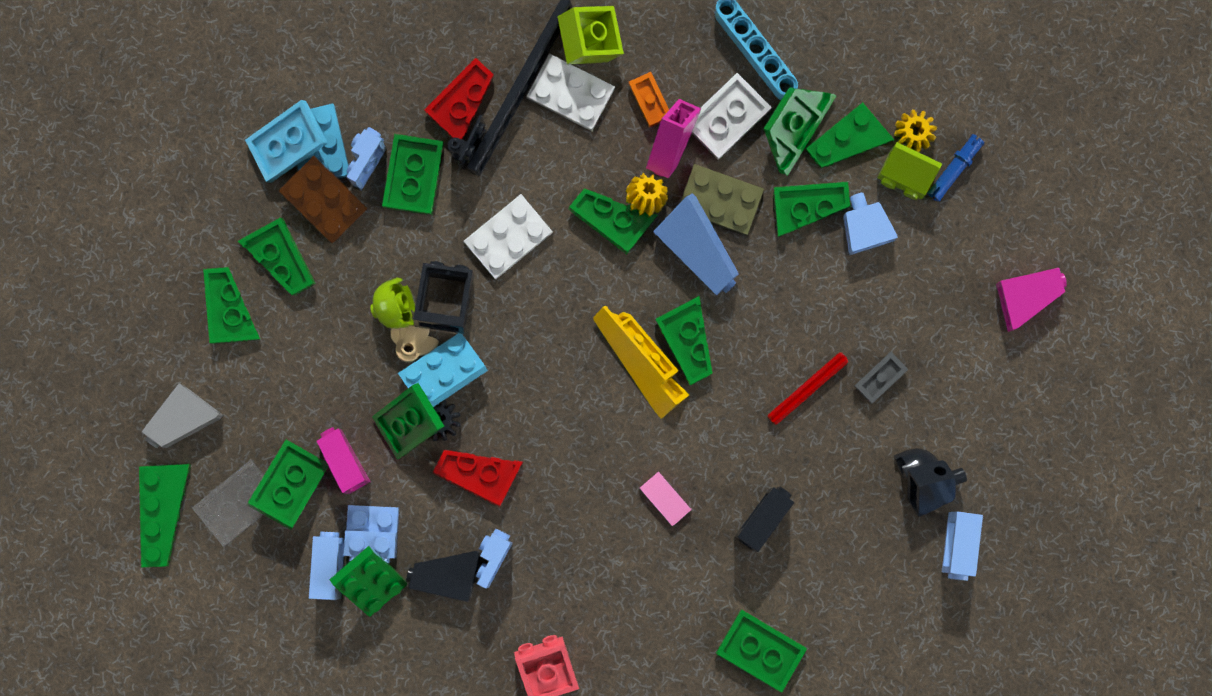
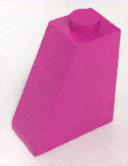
[646,99,701,178]
[996,268,1067,332]
[317,427,371,494]

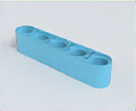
[715,0,798,100]

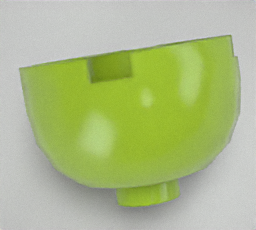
[371,278,415,329]

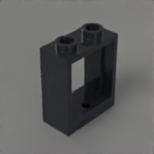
[413,261,474,334]
[735,487,794,552]

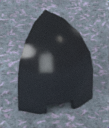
[894,448,938,478]

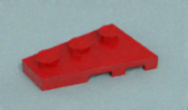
[424,58,494,140]
[433,450,523,507]

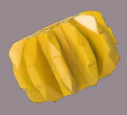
[894,110,937,152]
[626,173,668,216]

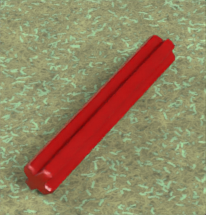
[768,352,848,425]

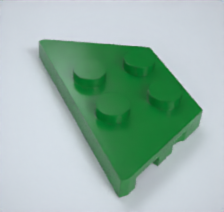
[764,87,836,176]

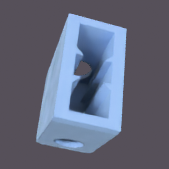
[843,193,898,255]

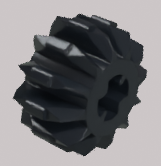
[432,400,461,441]

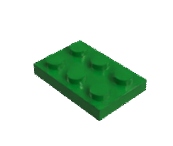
[382,134,444,215]
[372,383,444,460]
[247,440,329,530]
[329,546,408,617]
[716,609,807,693]

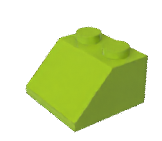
[877,142,942,200]

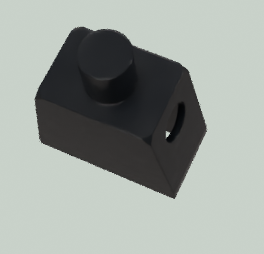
[907,460,967,517]

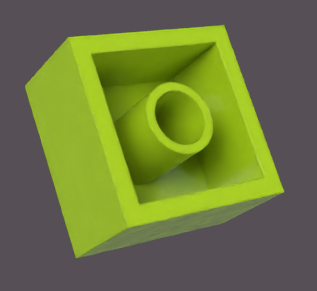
[557,6,624,64]

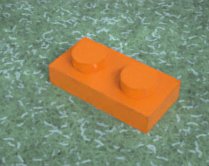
[628,72,669,128]

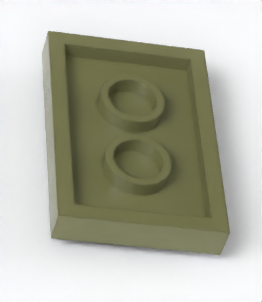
[680,164,764,236]

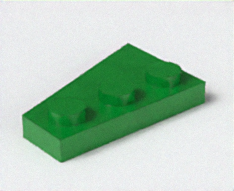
[655,296,713,386]

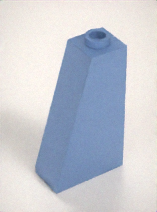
[653,193,739,295]

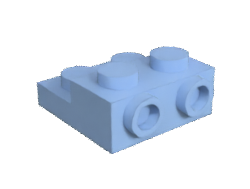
[347,127,387,191]
[344,505,399,563]
[476,529,512,588]

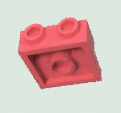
[514,635,579,696]

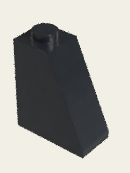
[406,551,481,602]

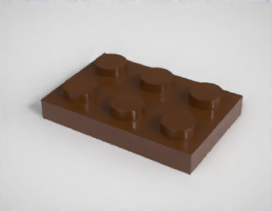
[279,155,368,244]

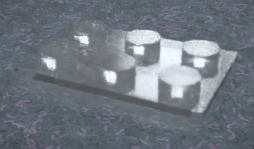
[192,460,265,547]

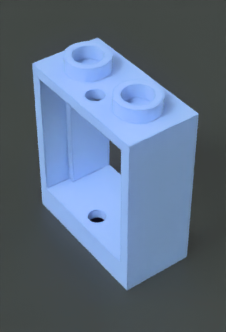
[942,512,983,581]
[309,532,345,600]

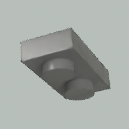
[854,352,908,404]

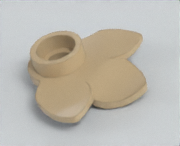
[391,325,439,362]

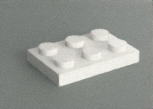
[527,54,615,131]
[692,73,772,160]
[464,194,553,280]

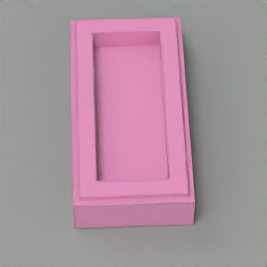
[640,472,691,526]

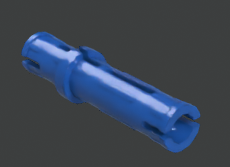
[927,134,985,202]

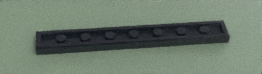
[467,0,573,177]

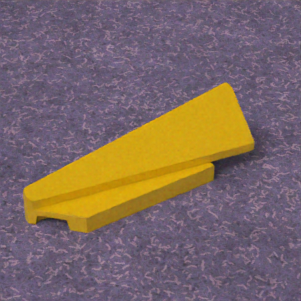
[593,306,689,419]

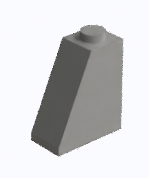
[142,384,223,448]

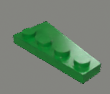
[139,464,191,568]

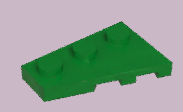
[805,102,894,169]
[773,182,850,238]
[568,188,658,255]
[238,218,316,296]
[203,267,260,344]

